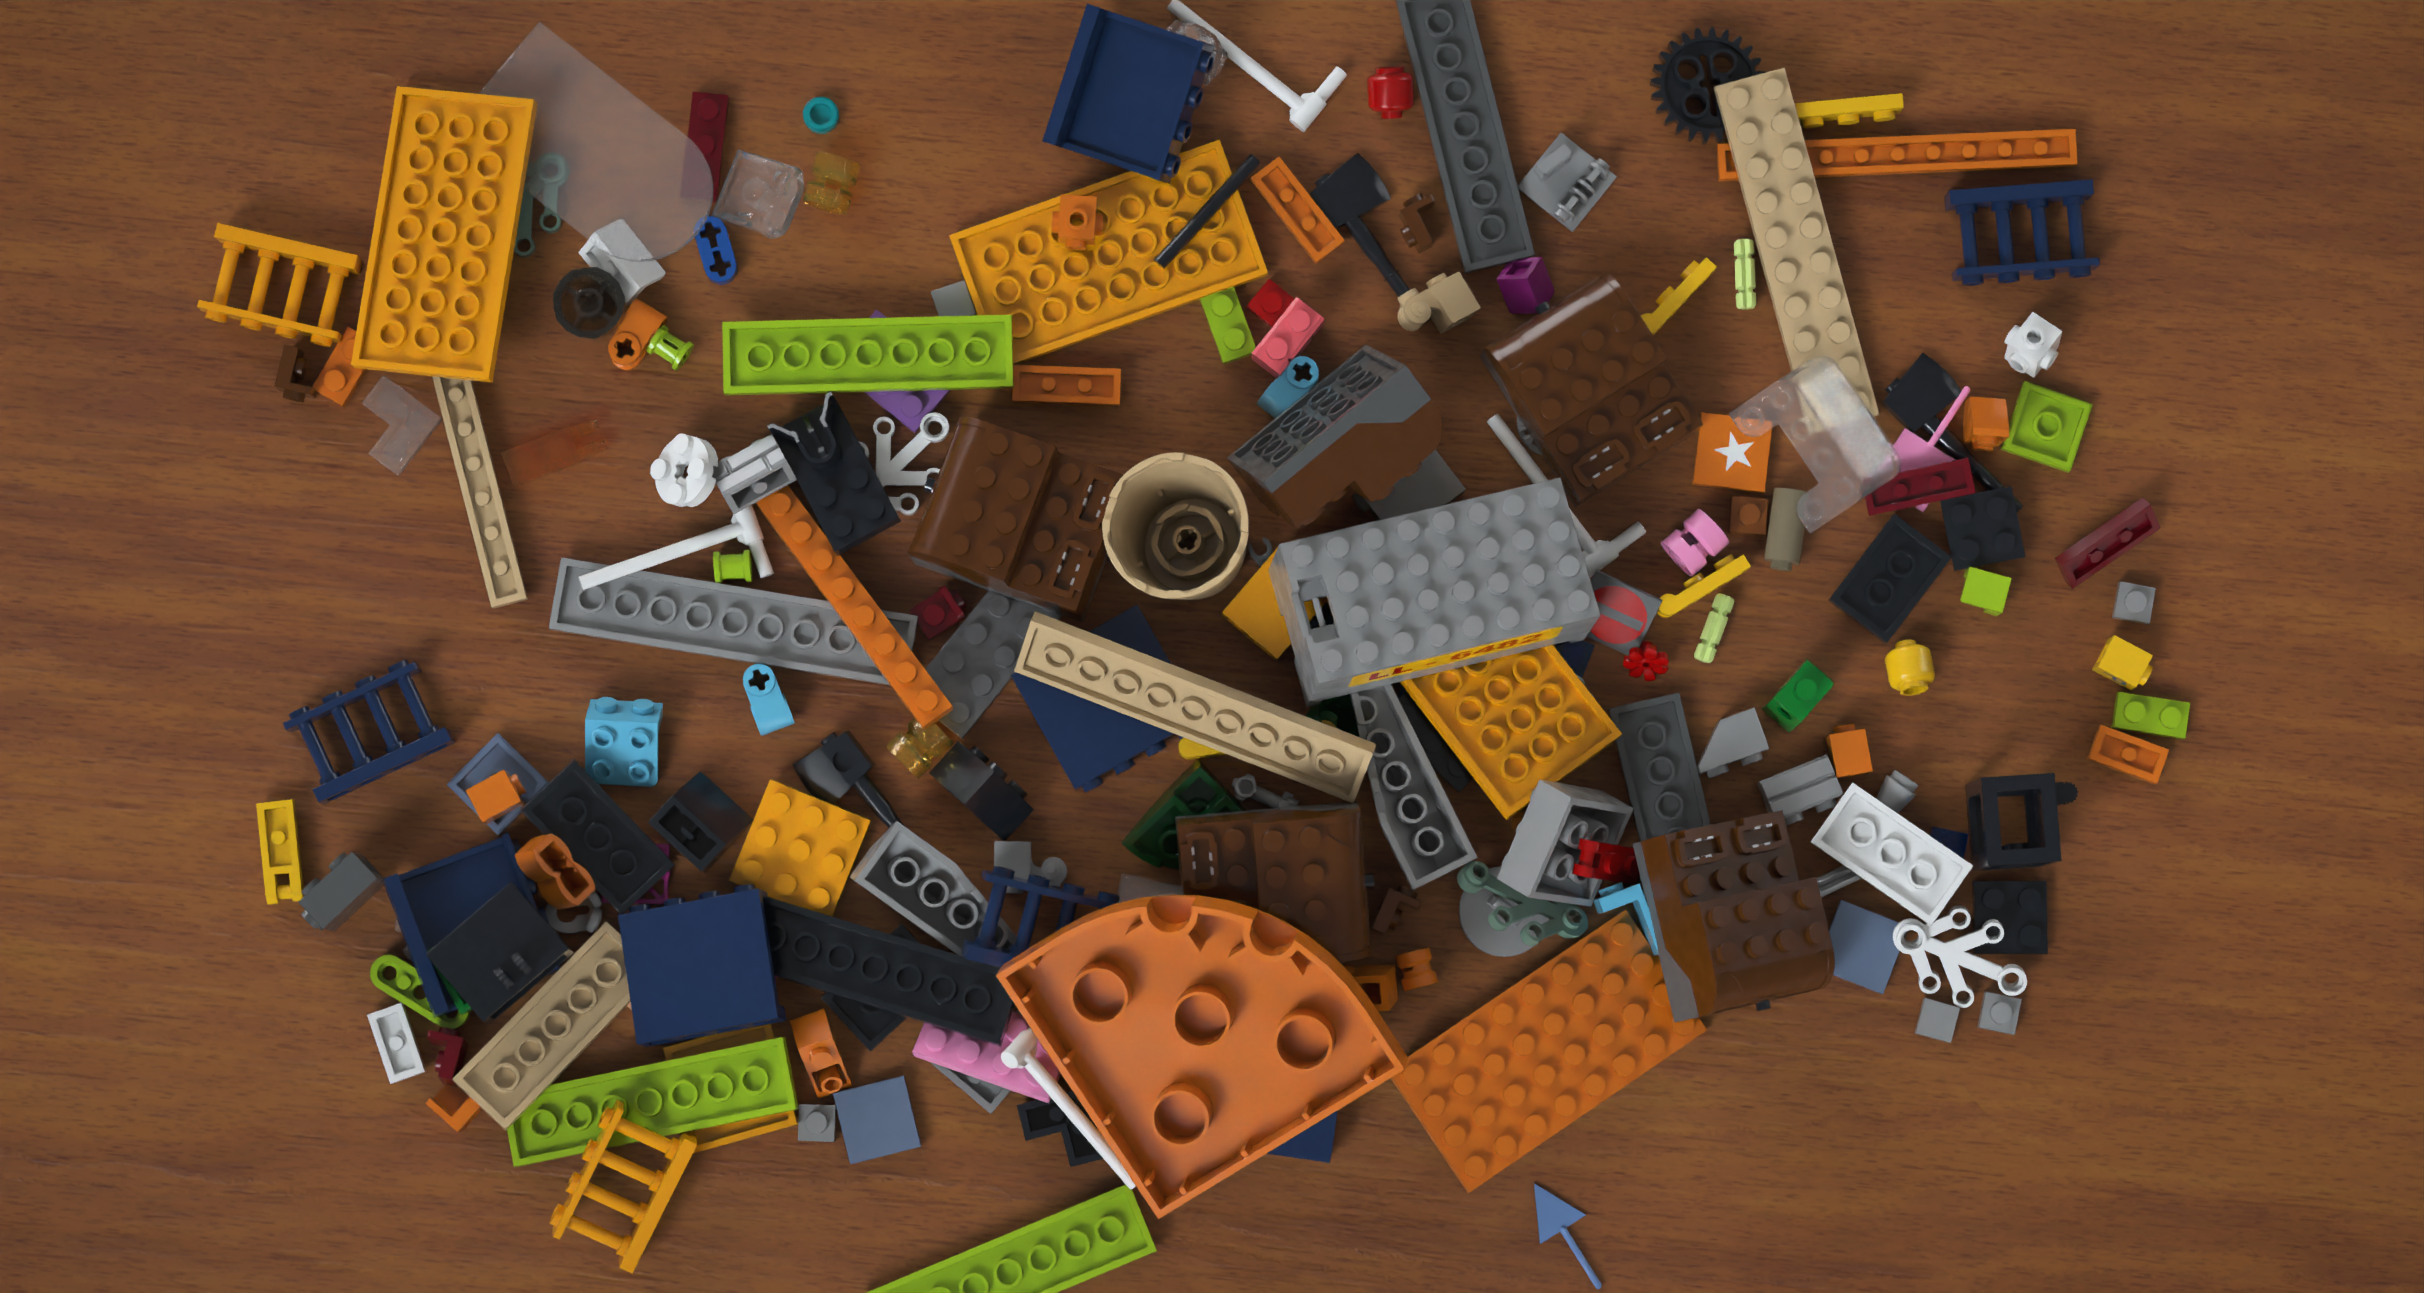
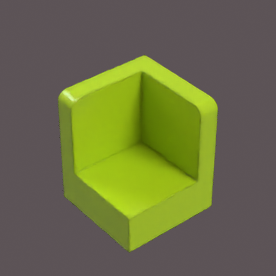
[1960,567,2012,616]

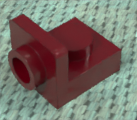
[909,585,967,641]
[427,1027,468,1087]

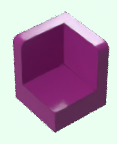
[1496,257,1555,314]

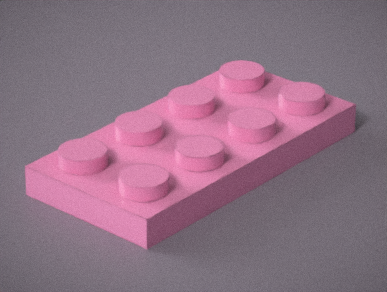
[912,1012,1061,1103]

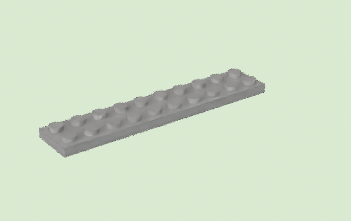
[549,557,918,686]

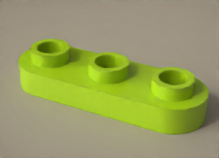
[370,955,470,1029]

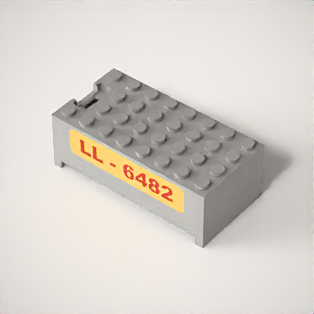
[1268,478,1601,707]

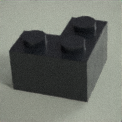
[929,741,1034,841]
[1017,1091,1103,1167]

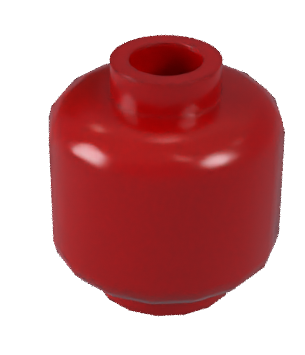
[1367,66,1414,119]

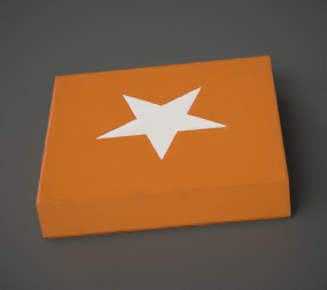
[1692,412,1773,493]

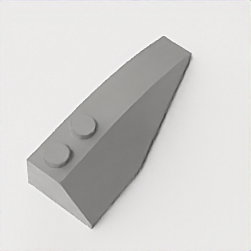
[1350,684,1478,890]
[850,821,1017,968]

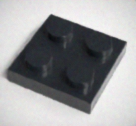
[1940,486,2026,571]
[1972,881,2048,954]

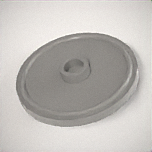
[1459,866,1549,957]

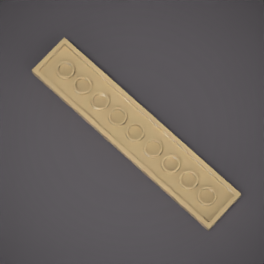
[1714,67,1880,434]
[1014,611,1377,803]

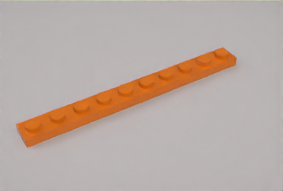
[1716,129,2078,182]

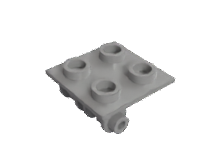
[1518,133,1617,232]

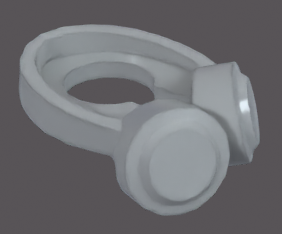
[546,890,602,934]

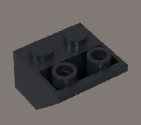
[648,771,754,873]

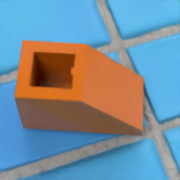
[1962,396,2009,452]
[790,1008,852,1099]

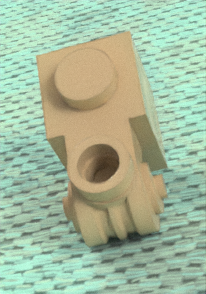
[1397,272,1481,334]

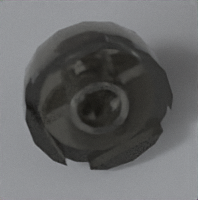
[553,267,626,340]

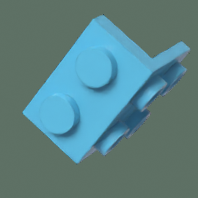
[585,697,663,787]
[1593,882,1659,955]

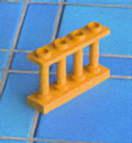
[197,223,363,347]
[549,1100,697,1274]

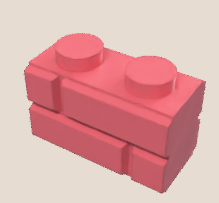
[1252,297,1325,379]

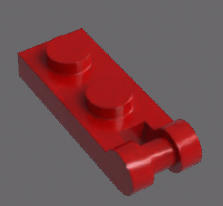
[1572,838,1640,885]

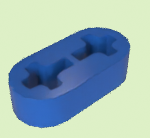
[694,216,738,285]

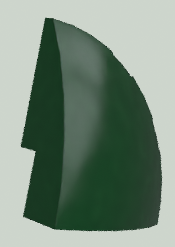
[1122,759,1247,870]

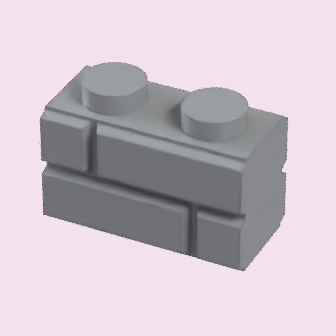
[712,434,797,514]
[1757,754,1843,826]

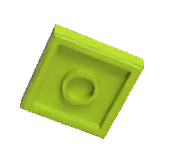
[2000,381,2093,473]

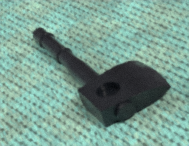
[1310,153,1431,326]
[1881,352,2024,512]
[793,731,905,828]

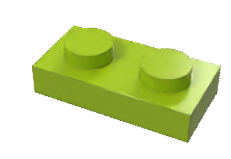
[1200,287,1256,365]
[2111,692,2190,739]

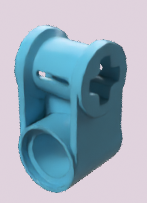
[1257,356,1319,418]
[743,664,795,736]

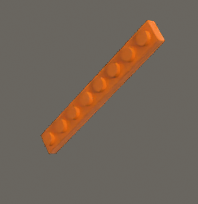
[756,485,953,730]

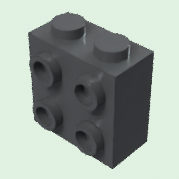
[298,852,384,932]

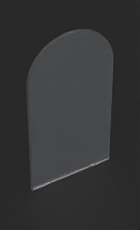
[479,22,713,262]

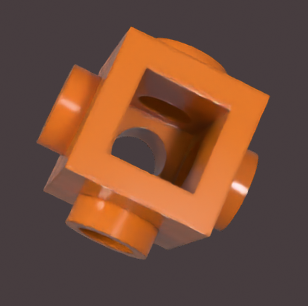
[1051,194,1103,250]

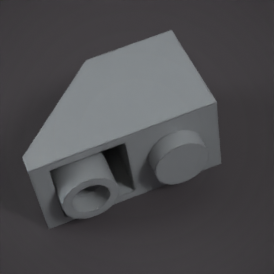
[1697,707,1769,778]

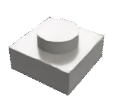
[2112,581,2156,625]
[1977,992,2022,1035]
[798,1104,836,1142]

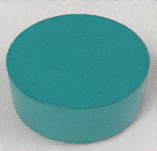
[803,97,839,134]

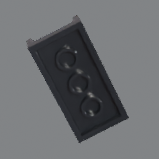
[767,391,901,556]
[520,758,675,914]

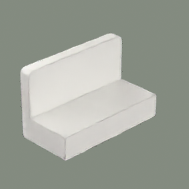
[578,220,666,307]

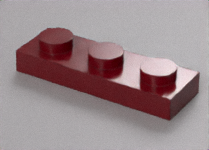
[681,91,729,203]
[1861,457,1976,516]
[2055,497,2160,589]

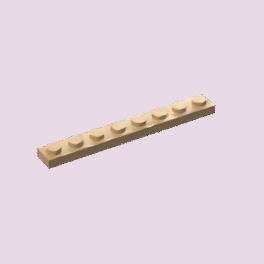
[432,376,528,609]

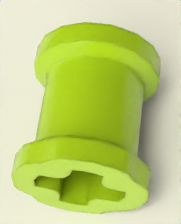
[646,325,694,371]
[713,549,753,584]

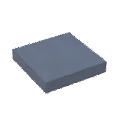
[447,733,549,836]
[1829,900,1907,995]
[833,1076,922,1164]

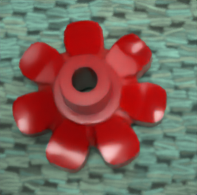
[1623,641,1669,682]

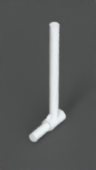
[1167,0,1347,132]
[1487,414,1646,577]
[578,505,774,590]
[1001,1027,1136,1190]

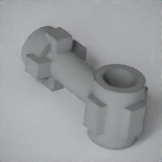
[1231,773,1299,808]

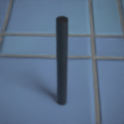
[1154,154,1261,269]

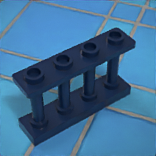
[1944,179,2100,286]
[283,660,456,804]
[961,866,1120,967]

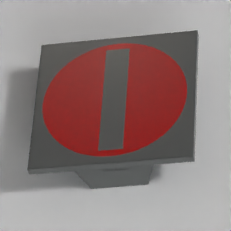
[1586,570,1662,656]

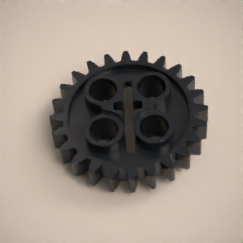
[1650,27,1766,145]

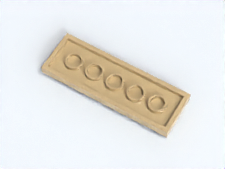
[452,922,630,1131]

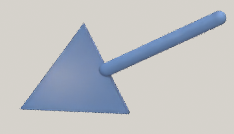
[1534,1183,1602,1289]

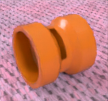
[1395,947,1439,991]

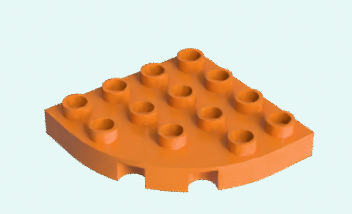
[996,895,1408,1219]

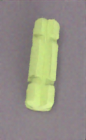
[1734,239,1756,310]
[1694,593,1735,663]

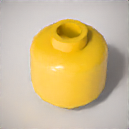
[1885,639,1935,696]

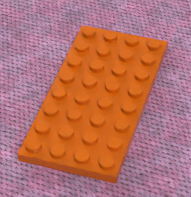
[1391,909,1707,1193]

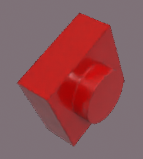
[1246,279,1294,328]

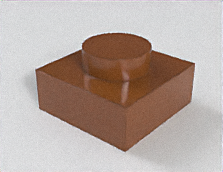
[1728,496,1768,536]

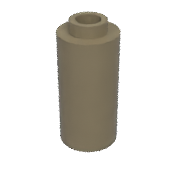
[1764,488,1810,571]

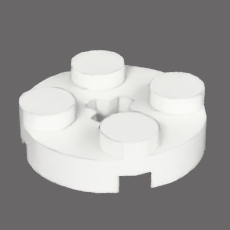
[650,433,718,507]

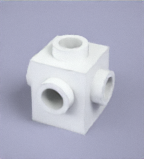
[2004,312,2063,378]

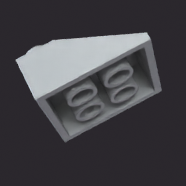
[1497,779,1634,907]

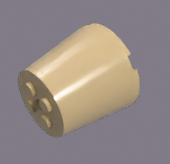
[1102,452,1249,600]

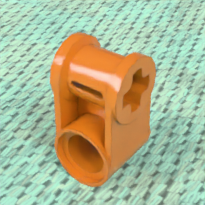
[608,298,668,371]

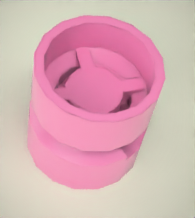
[1661,509,1729,577]

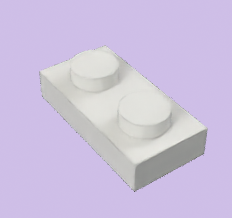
[367,1003,427,1084]

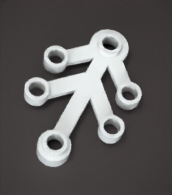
[859,412,949,516]
[1893,905,2027,1008]

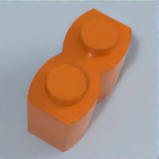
[515,833,596,910]

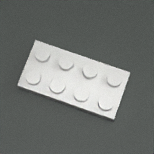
[1811,782,1973,926]

